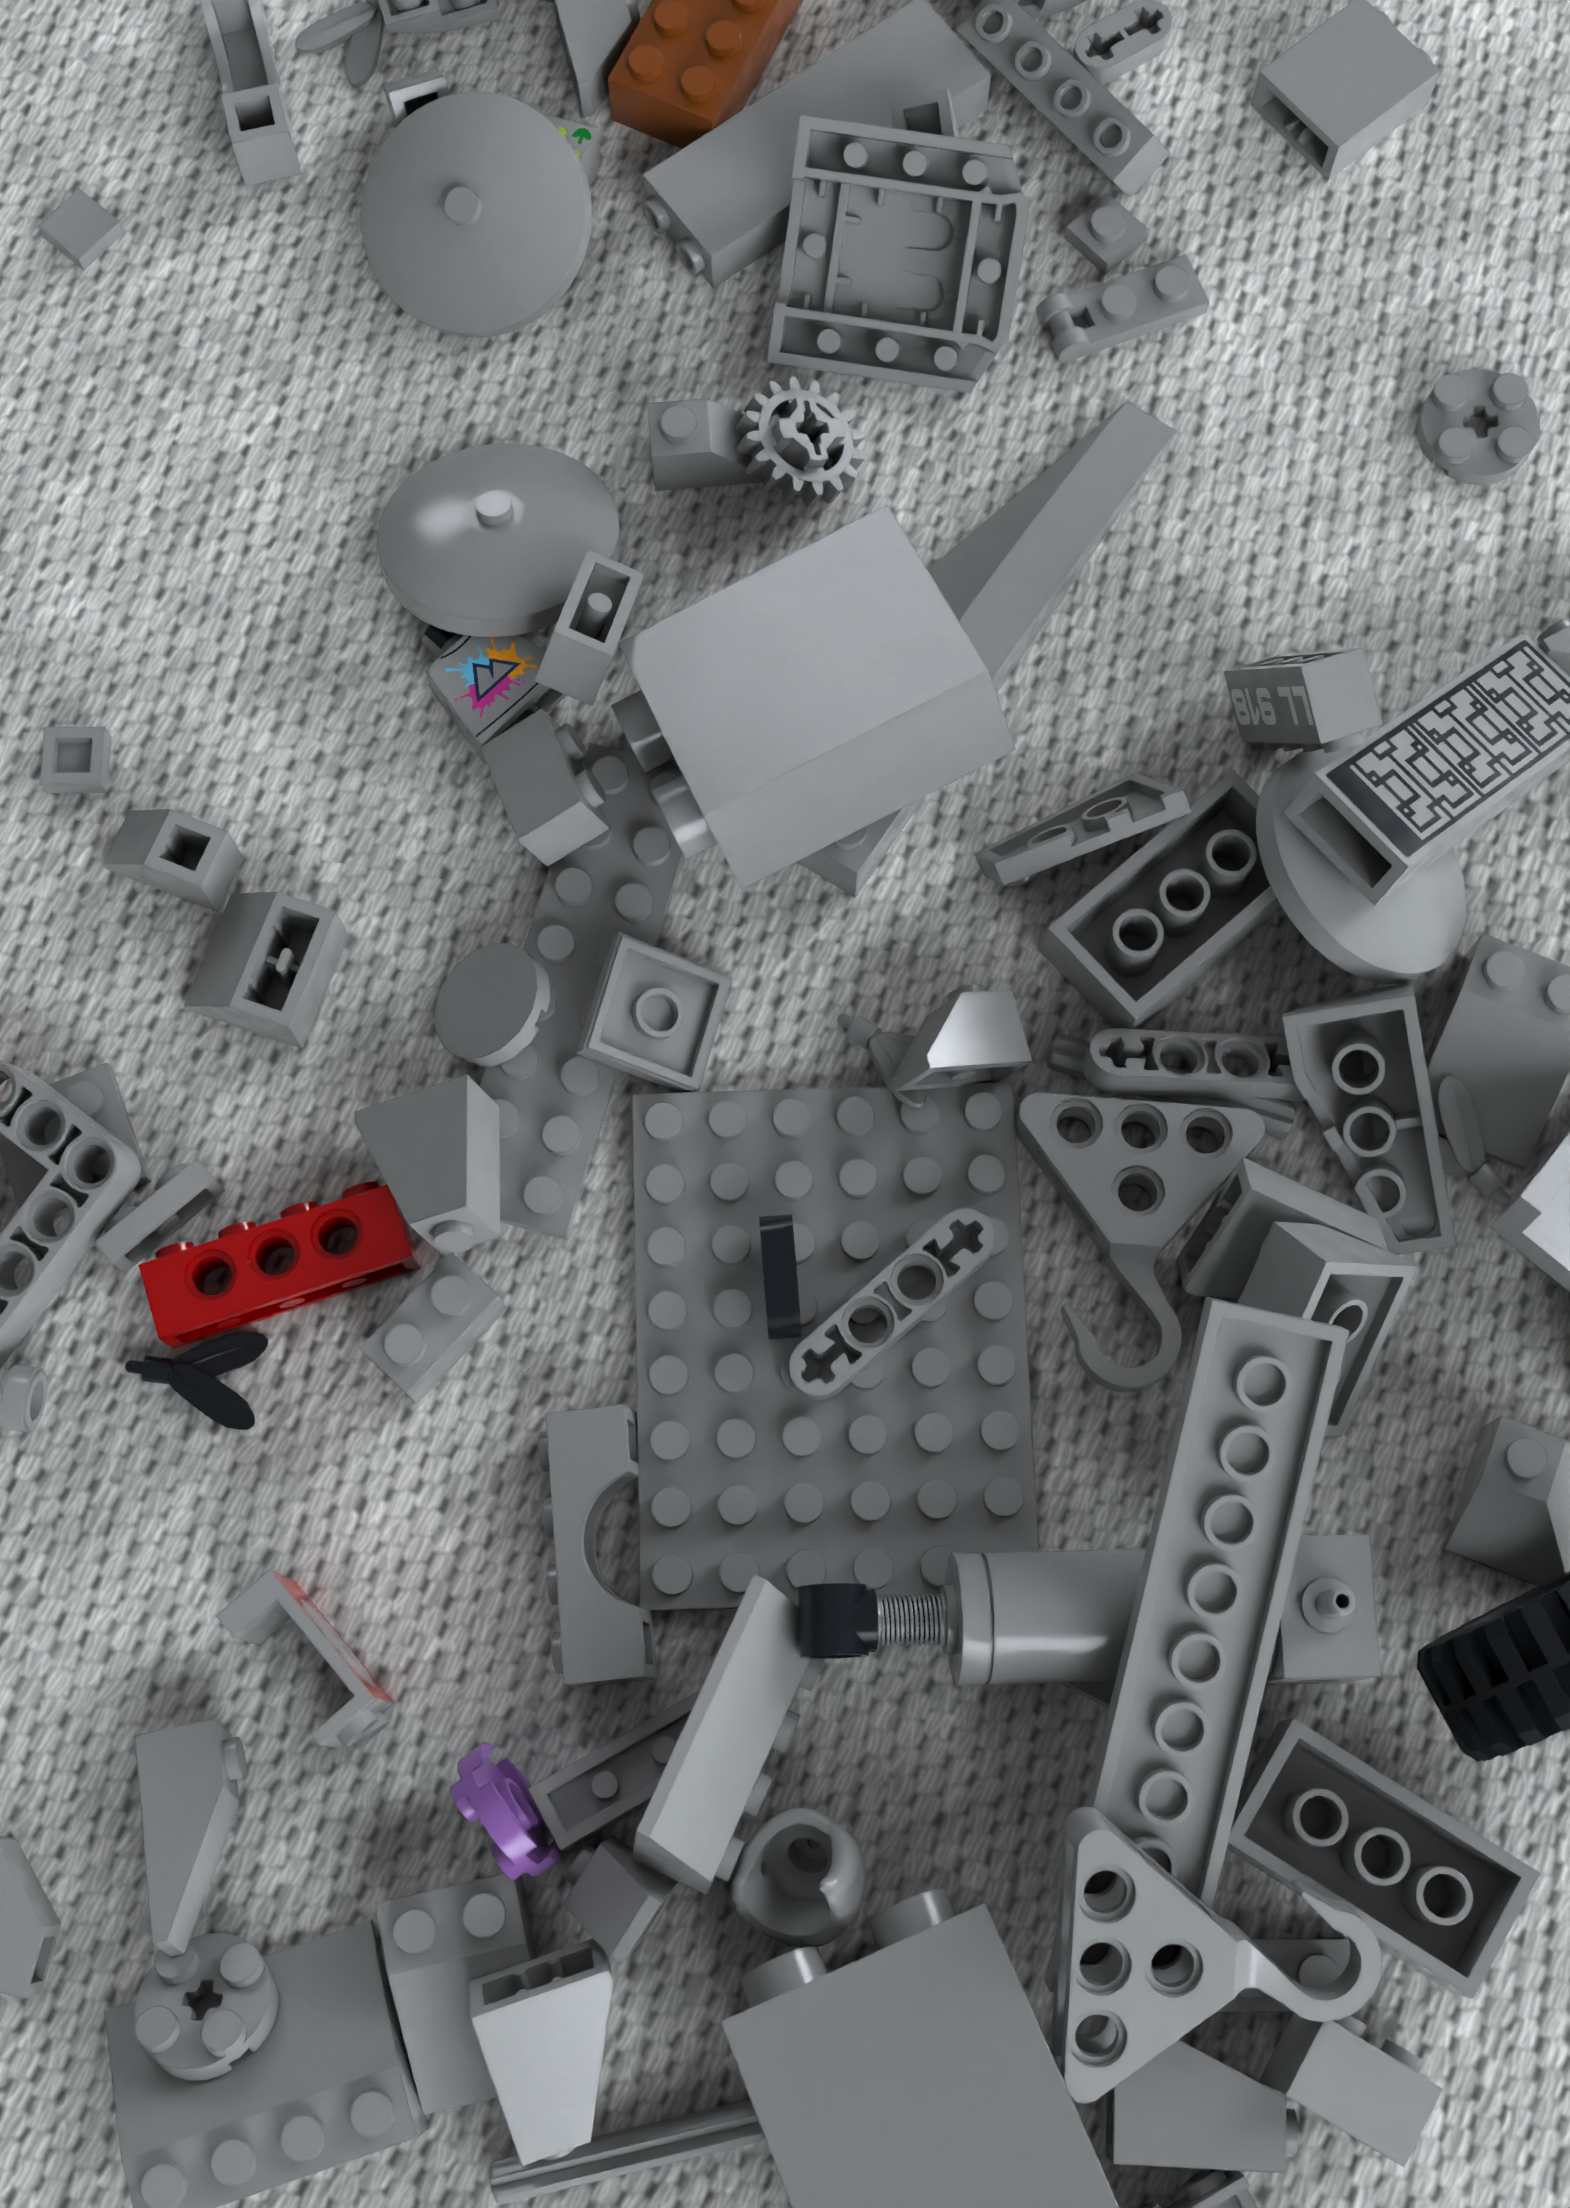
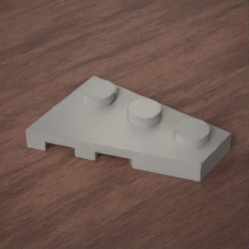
[974,773,1192,887]

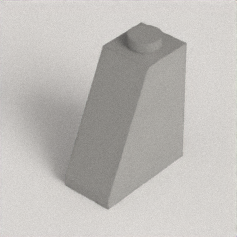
[354,1074,500,1255]
[1177,1157,1389,1298]
[468,1938,613,2166]
[1106,2040,1298,2173]

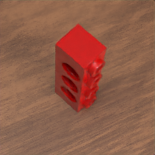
[138,1181,421,1349]

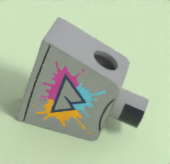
[422,625,567,765]

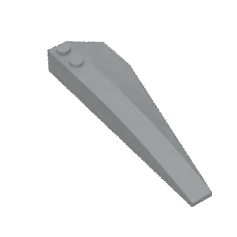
[797,402,1177,898]

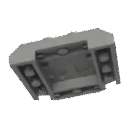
[767,115,1029,393]

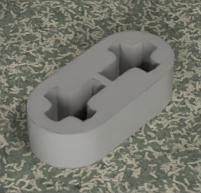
[1073,0,1172,84]

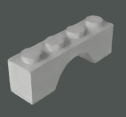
[199,0,302,186]
[538,1404,658,1687]

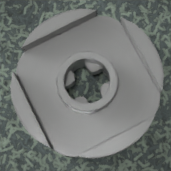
[1417,369,1540,485]
[134,1933,279,2081]

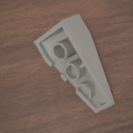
[1282,982,1457,1255]

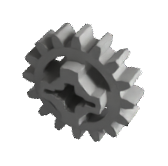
[736,377,866,508]

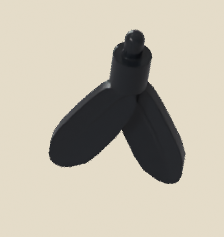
[125,1332,268,1430]

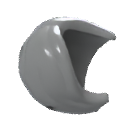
[731,1807,865,1948]

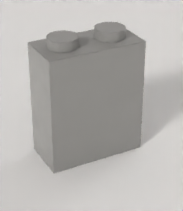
[1251,0,1440,181]

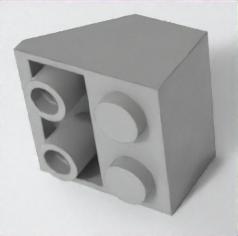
[184,892,349,1049]

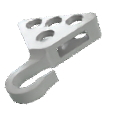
[1015,1092,1265,1393]
[1050,1807,1382,2104]

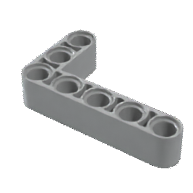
[0,1060,141,1369]

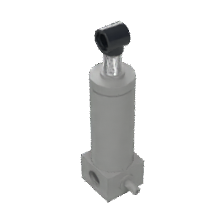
[798,1534,1381,1686]

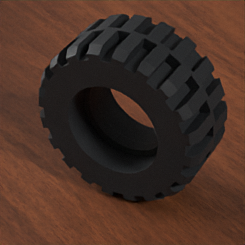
[1417,1572,1570,1762]

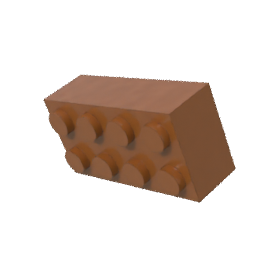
[608,0,803,149]

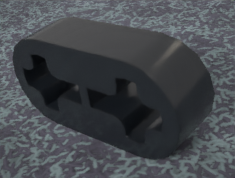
[759,1214,802,1340]

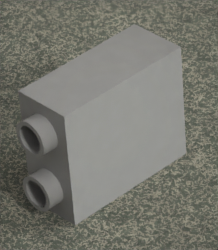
[611,504,1016,889]
[720,1888,1119,2208]

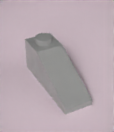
[135,1718,247,1957]

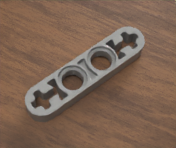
[1082,1028,1307,1102]
[789,1208,995,1401]

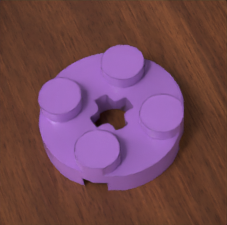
[450,1742,563,1880]

